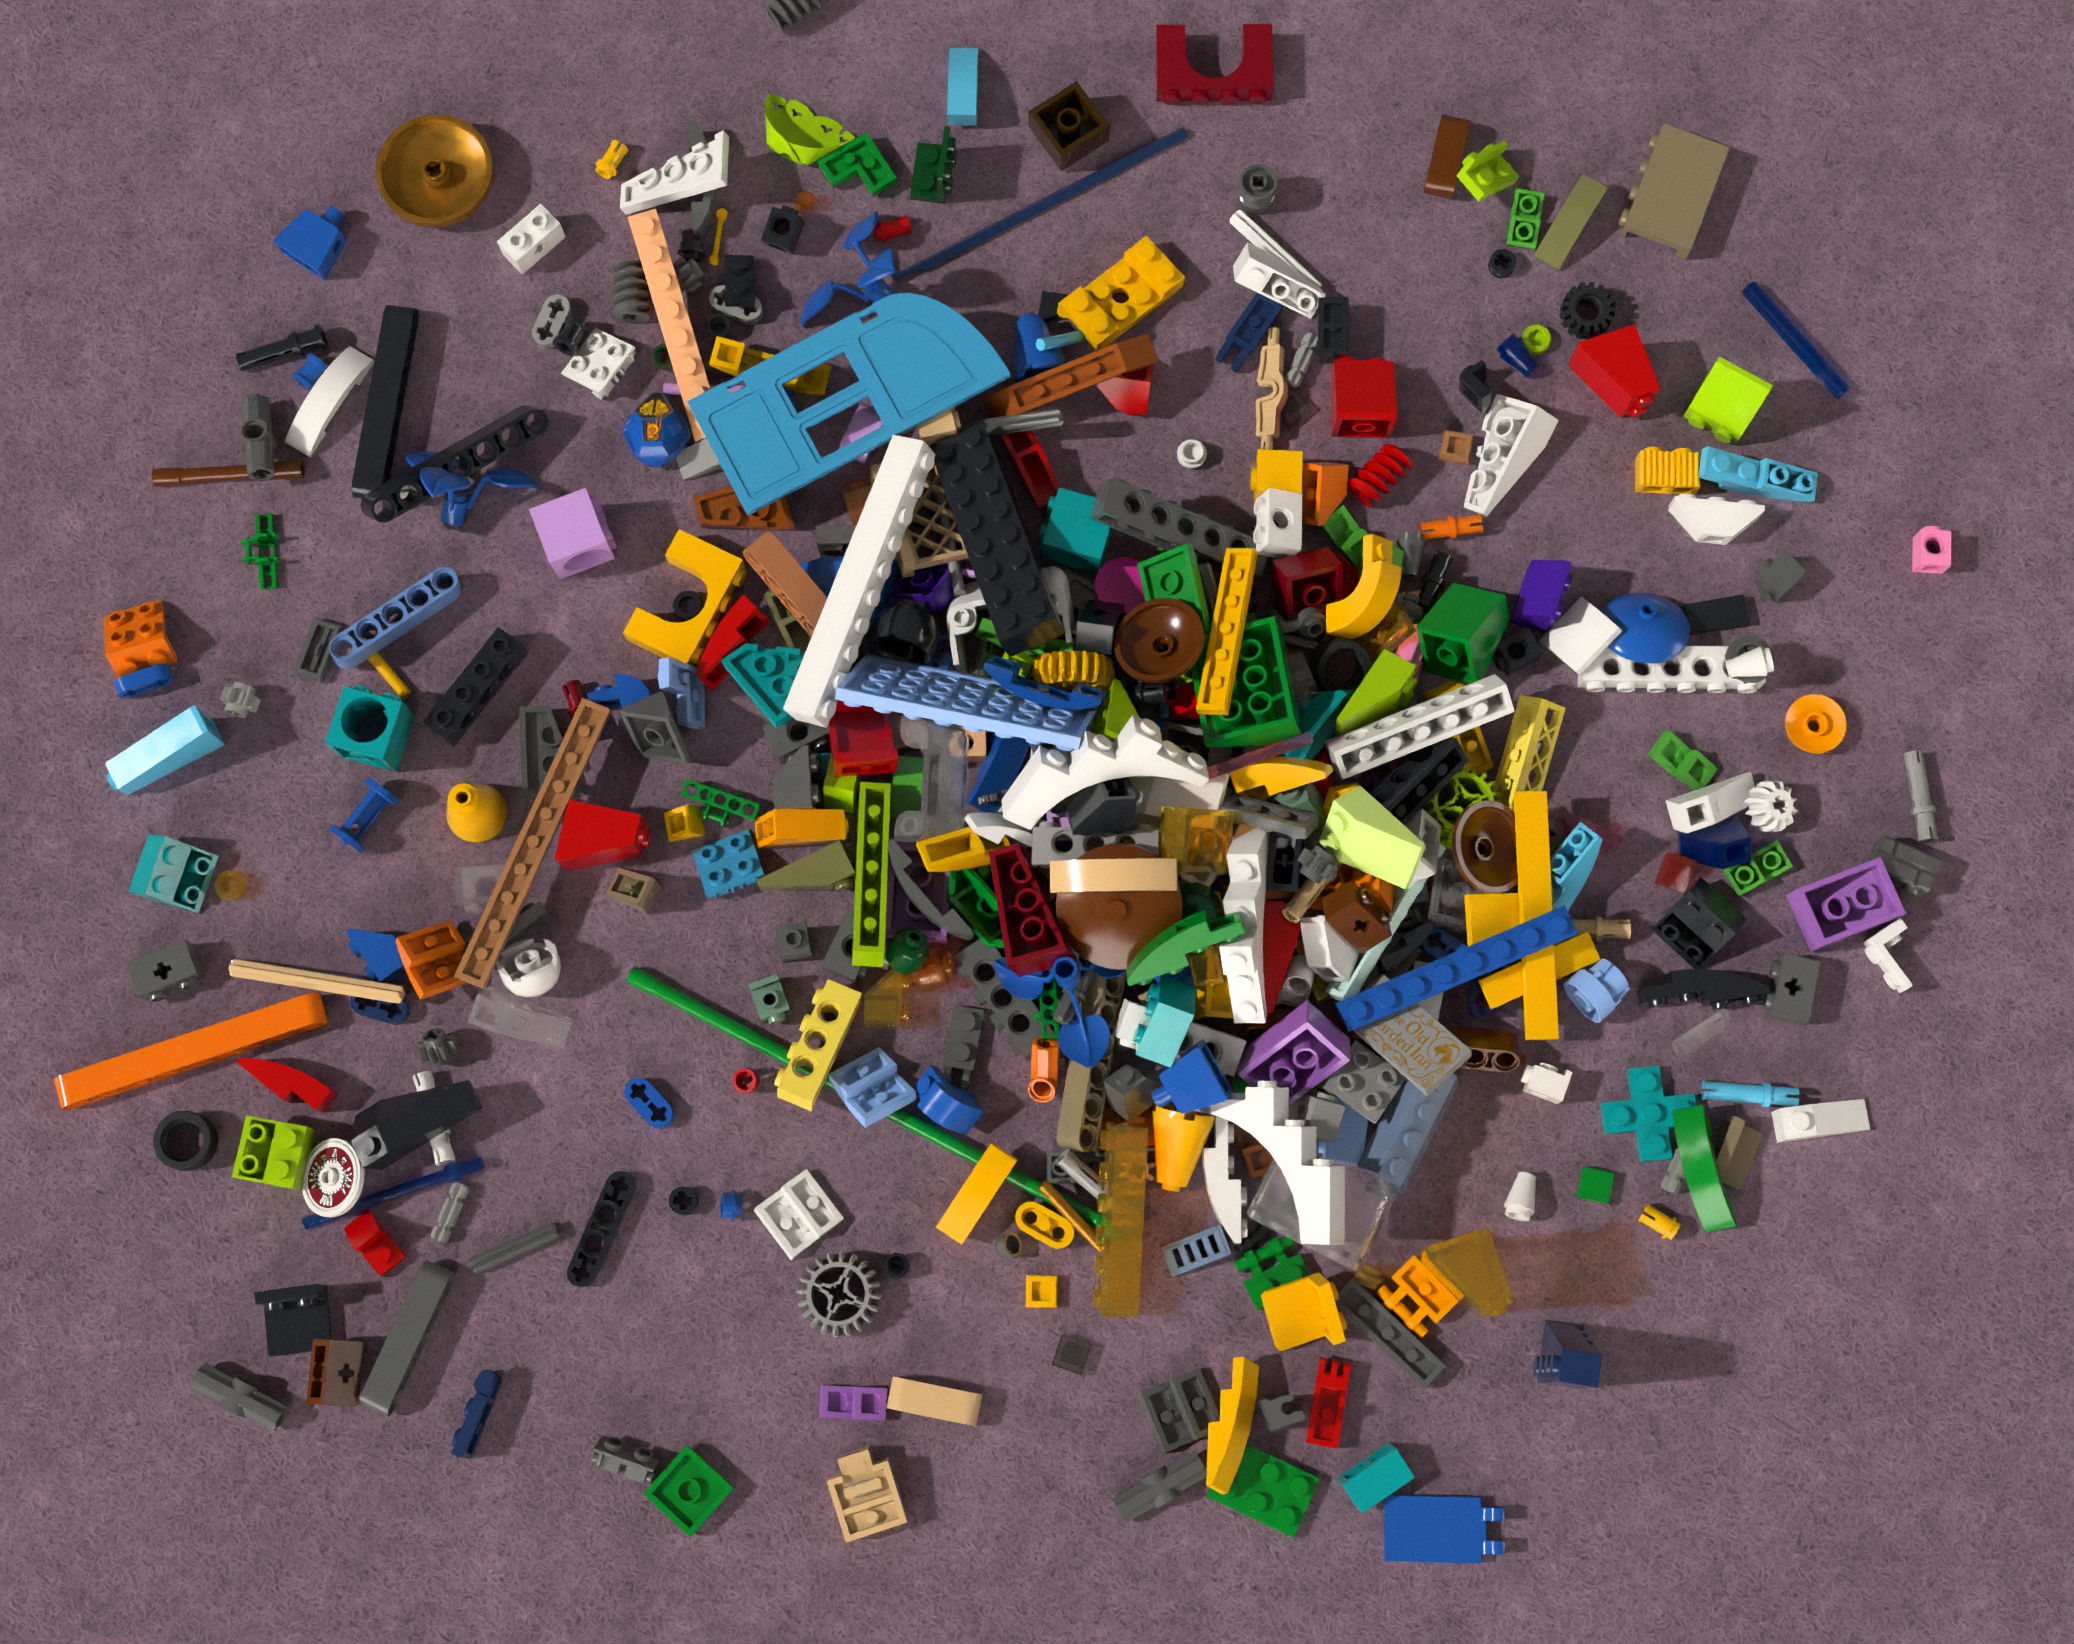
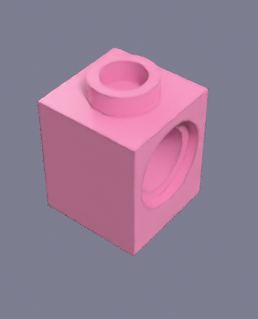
[1912,526,1951,574]

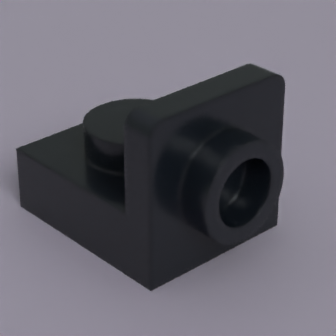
[1459,360,1492,414]

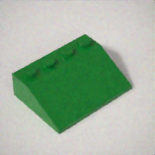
[1191,616,1303,747]

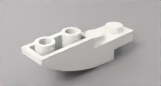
[1202,1116,1247,1245]

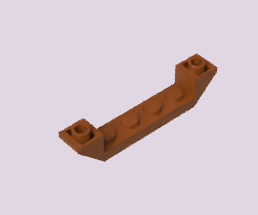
[984,334,1159,418]

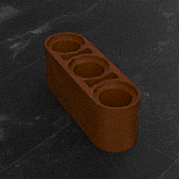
[1423,114,1470,199]

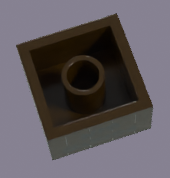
[1028,81,1110,171]

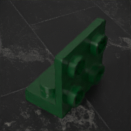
[910,126,957,204]

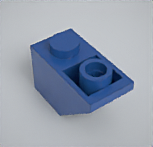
[346,929,406,984]

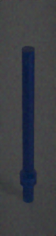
[302,1157,485,1230]

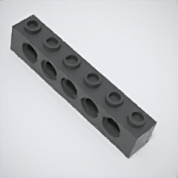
[1090,478,1267,582]

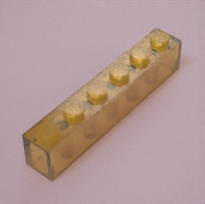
[1092,1122,1148,1318]

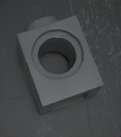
[775,922,814,963]

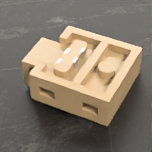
[827,1446,907,1543]

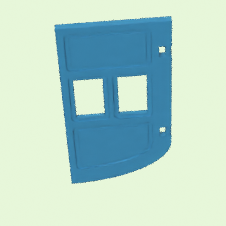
[687,293,1011,516]

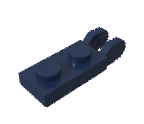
[1215,293,1283,373]
[451,1369,502,1459]

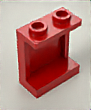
[828,700,898,777]

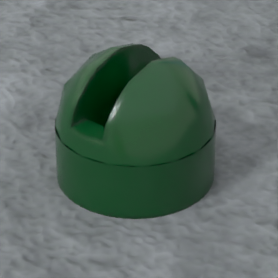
[652,344,673,370]

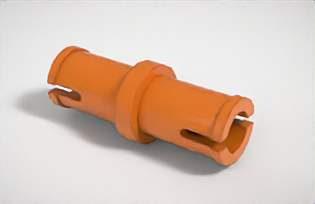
[1420,514,1483,541]

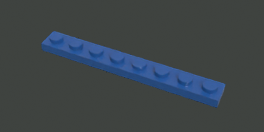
[1335,905,1578,1033]

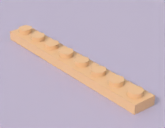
[628,209,711,443]

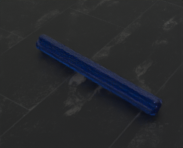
[1742,282,1849,399]

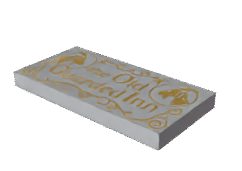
[1338,973,1472,1096]

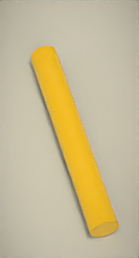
[363,637,412,700]

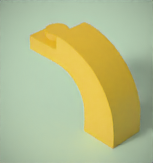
[1326,534,1402,639]

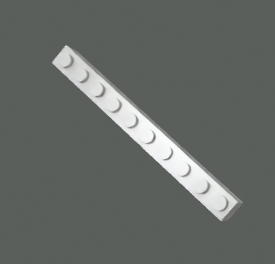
[783,435,936,728]

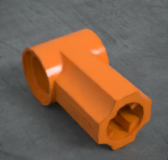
[1028,1037,1062,1102]

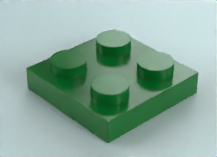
[643,1445,734,1537]

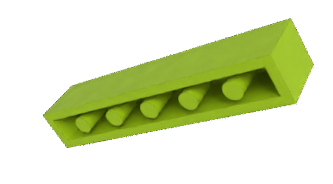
[852,782,891,967]

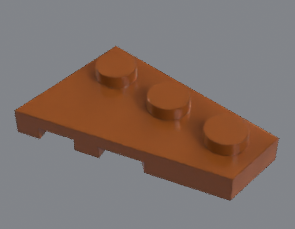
[693,486,795,531]

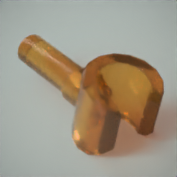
[783,191,816,228]

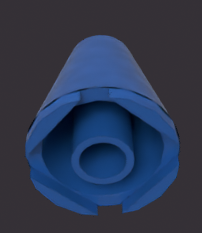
[1014,313,1068,384]

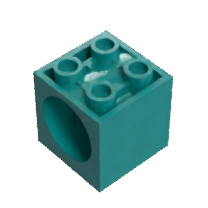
[1038,488,1114,575]
[325,685,415,772]

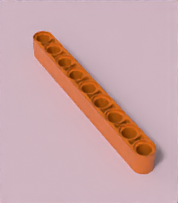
[54,992,328,1110]

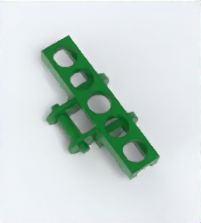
[240,513,281,590]
[680,779,761,828]
[1033,977,1064,1041]

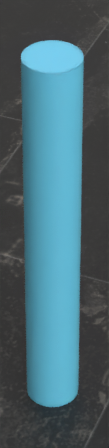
[1036,331,1087,351]

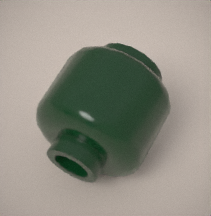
[885,928,930,974]

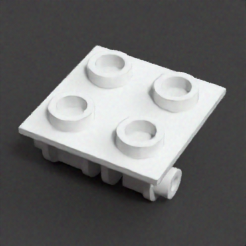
[561,328,636,400]

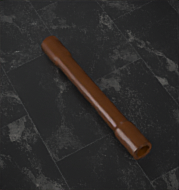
[152,460,304,487]

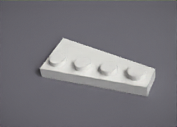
[620,131,729,215]

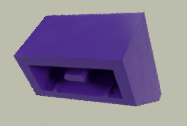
[1510,560,1574,634]

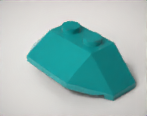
[1277,690,1356,760]

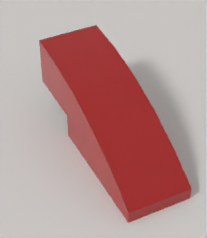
[998,430,1061,510]
[696,594,770,691]
[237,1057,339,1113]

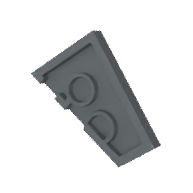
[519,706,584,798]

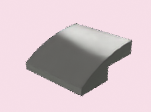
[1137,1368,1220,1454]

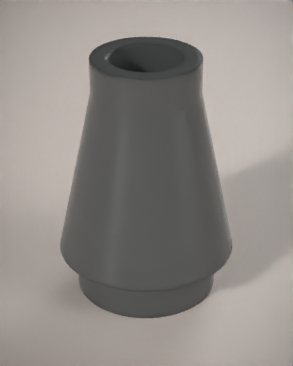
[1396,532,1426,576]

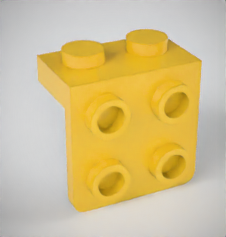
[1261,1272,1347,1351]

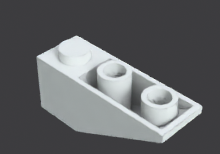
[1233,242,1326,319]
[1665,772,1755,833]

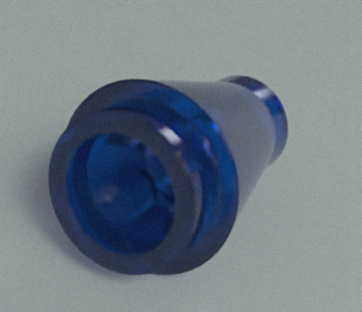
[1496,333,1539,377]

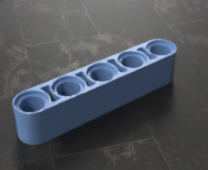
[329,567,461,669]

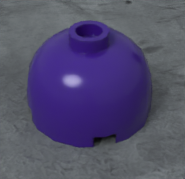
[893,563,954,616]

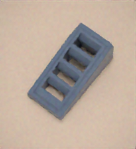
[1161,1225,1231,1277]

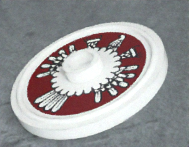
[302,1138,365,1217]

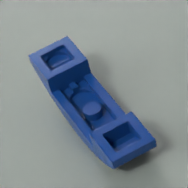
[984,655,1108,709]

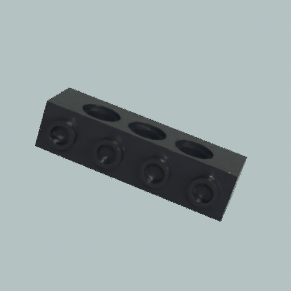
[423,627,528,747]
[1370,737,1469,825]

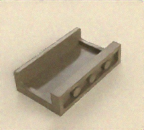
[1618,123,1730,260]

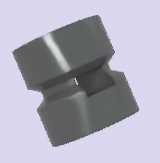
[1237,163,1278,215]

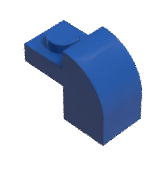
[587,674,651,708]
[913,1065,983,1135]

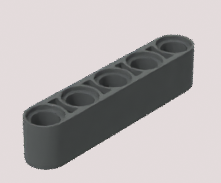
[359,1260,456,1417]

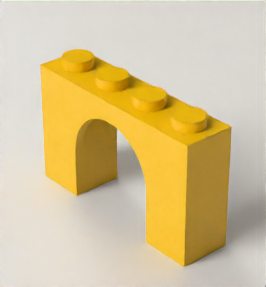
[623,529,747,666]

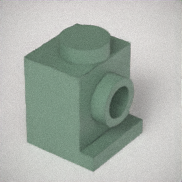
[748,974,792,1025]

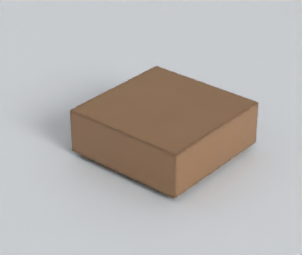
[1438,429,1474,466]

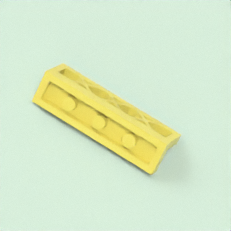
[1492,695,1565,813]

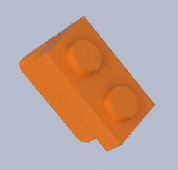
[104,600,177,678]

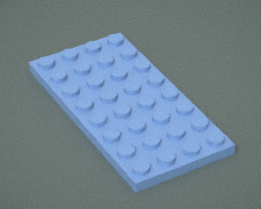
[835,654,1101,751]

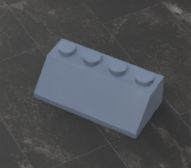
[1357,1073,1460,1195]

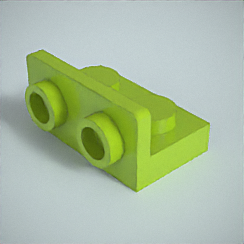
[1456,140,1520,202]

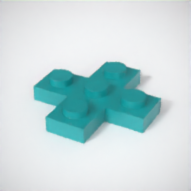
[1600,1066,1696,1163]

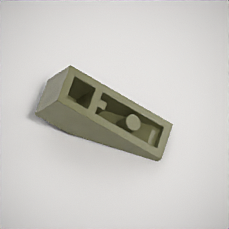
[756,840,856,892]

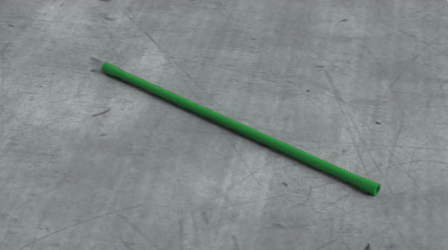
[626,966,1126,1242]

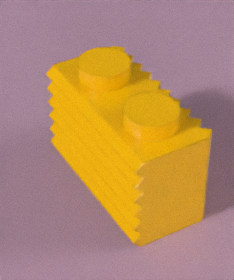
[1635,447,1700,495]

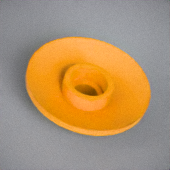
[1785,694,1847,754]

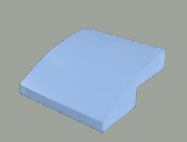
[828,1047,916,1128]

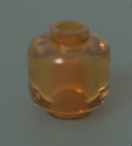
[909,948,956,992]

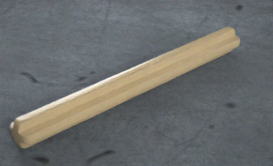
[228,959,405,1004]

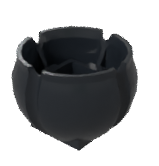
[870,598,940,665]

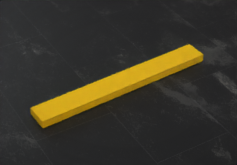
[1514,791,1559,1040]

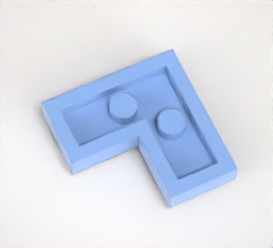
[658,657,705,729]

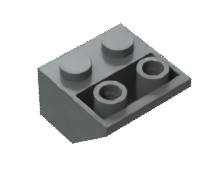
[773,745,823,809]

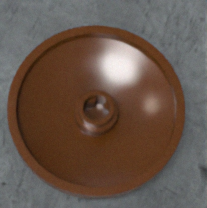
[1056,843,1183,969]

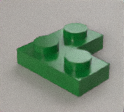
[817,132,897,197]

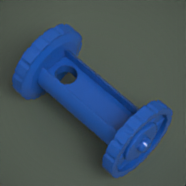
[328,777,401,853]

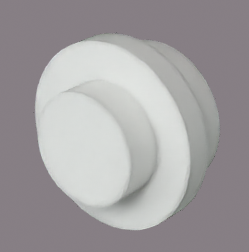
[1177,439,1207,469]

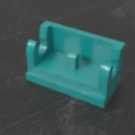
[1337,1442,1415,1514]

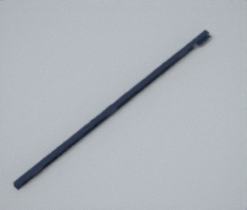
[894,127,1188,280]

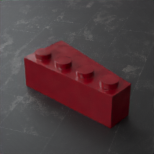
[988,843,1078,977]

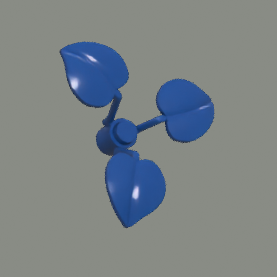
[801,211,897,328]
[406,451,539,526]
[994,957,1126,1068]

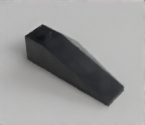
[351,1080,482,1170]

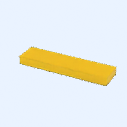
[1478,931,1601,1009]

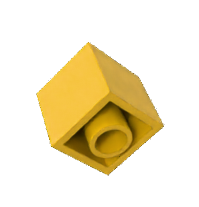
[1250,449,1303,508]

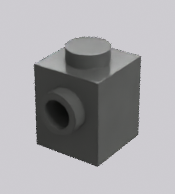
[1754,551,1807,603]

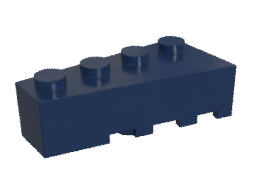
[1533,1320,1602,1389]

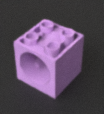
[529,488,617,580]

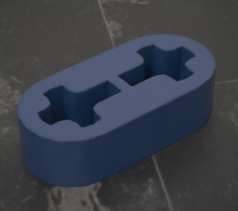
[350,996,410,1025]

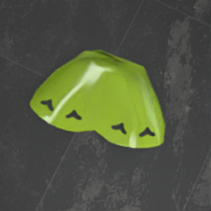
[764,94,855,166]

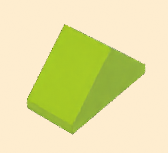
[823,752,860,813]

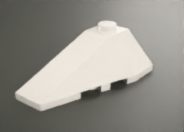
[1464,394,1559,516]

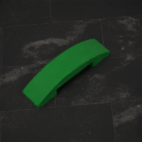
[1672,1104,1737,1232]

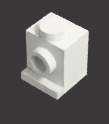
[1520,1063,1573,1104]

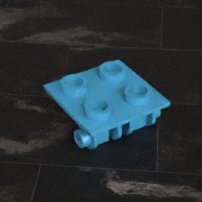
[691,829,765,899]

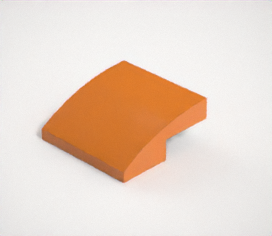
[396,920,468,1000]

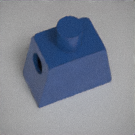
[273,205,346,281]
[1151,1039,1233,1114]

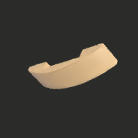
[1050,858,1177,893]

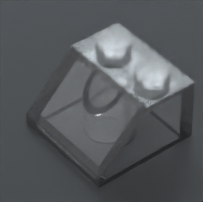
[1428,857,1489,934]

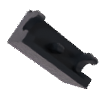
[1317,297,1350,364]

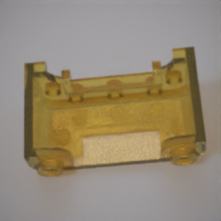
[1416,1227,1514,1317]

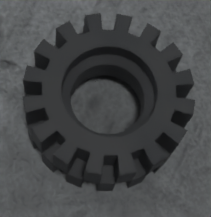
[1559,282,1616,340]

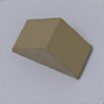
[605,868,661,914]

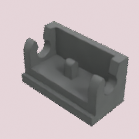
[1257,1395,1306,1431]

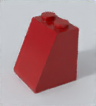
[1568,324,1660,418]
[1331,357,1397,438]
[554,800,652,871]

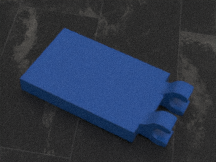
[1384,1495,1505,1564]

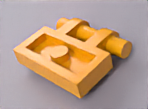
[1375,1255,1459,1339]

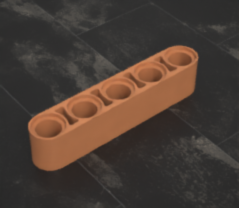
[743,531,862,645]

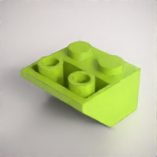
[232,1115,316,1191]

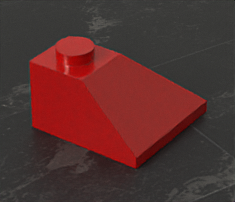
[1096,364,1154,416]

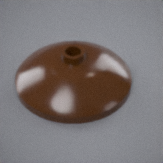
[1114,598,1205,683]
[1452,800,1518,894]

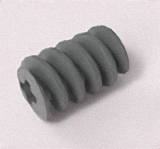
[766,0,829,33]
[613,257,650,324]

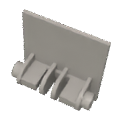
[1323,1040,1406,1124]

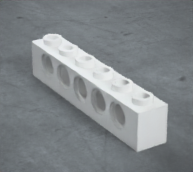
[1578,646,1766,694]
[1324,674,1515,780]

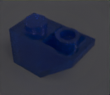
[1678,817,1752,869]

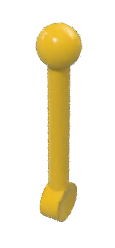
[709,208,728,266]

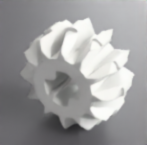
[1744,781,1798,832]

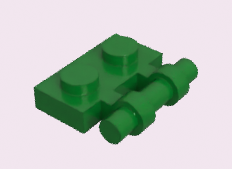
[1233,1234,1310,1310]

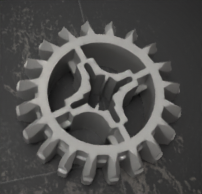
[796,1251,882,1338]

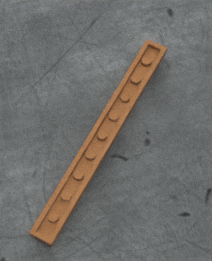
[454,698,611,990]

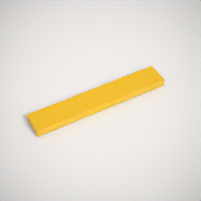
[1196,548,1258,715]

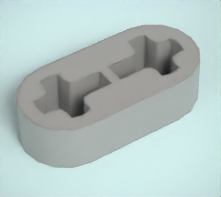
[709,285,764,325]
[532,294,572,350]

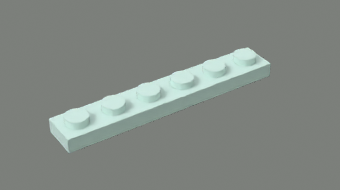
[1325,844,1446,1001]

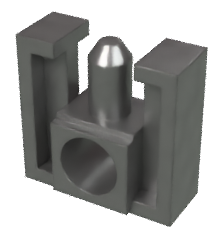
[817,525,857,557]

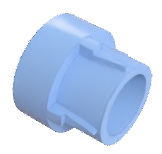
[1563,958,1630,1023]

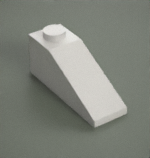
[1771,1099,1870,1143]

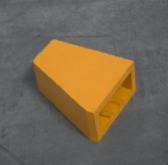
[755,809,849,849]

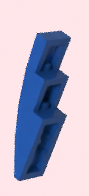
[966,733,1030,813]

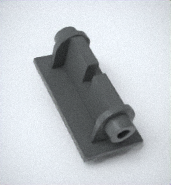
[591,1436,662,1484]

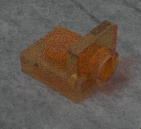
[842,480,872,525]

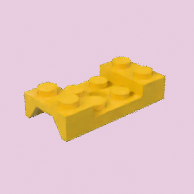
[1057,235,1185,352]

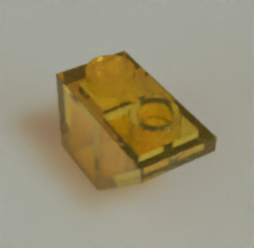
[864,969,910,1030]

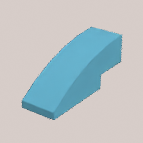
[947,48,978,125]

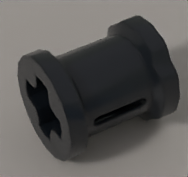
[553,316,590,356]

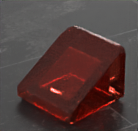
[1654,852,1697,894]

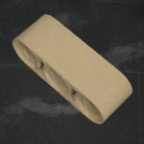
[886,1377,982,1426]

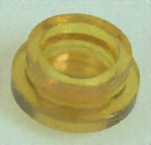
[215,870,246,901]
[1353,1262,1384,1290]

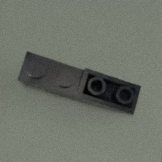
[1637,969,1770,1010]

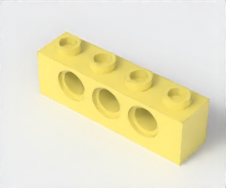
[774,979,862,1112]

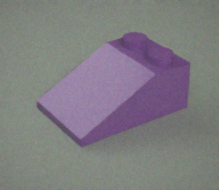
[1786,857,1906,952]

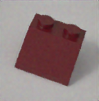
[1272,547,1343,621]

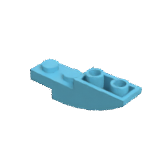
[1698,446,1818,502]
[1550,822,1603,911]

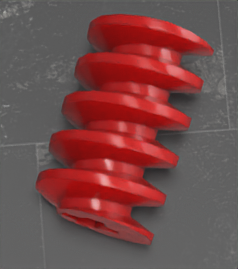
[1348,444,1414,508]

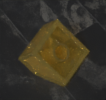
[1159,806,1234,873]

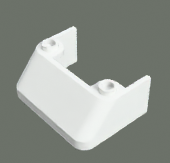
[947,566,1080,674]

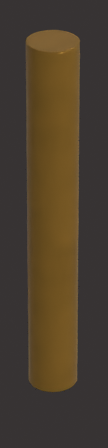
[1038,1180,1110,1257]

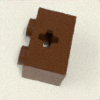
[1321,880,1392,954]
[306,1339,364,1406]

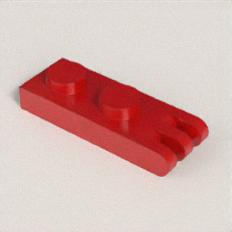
[1305,1357,1351,1449]

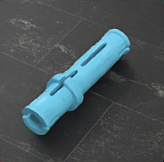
[1701,1080,1799,1107]

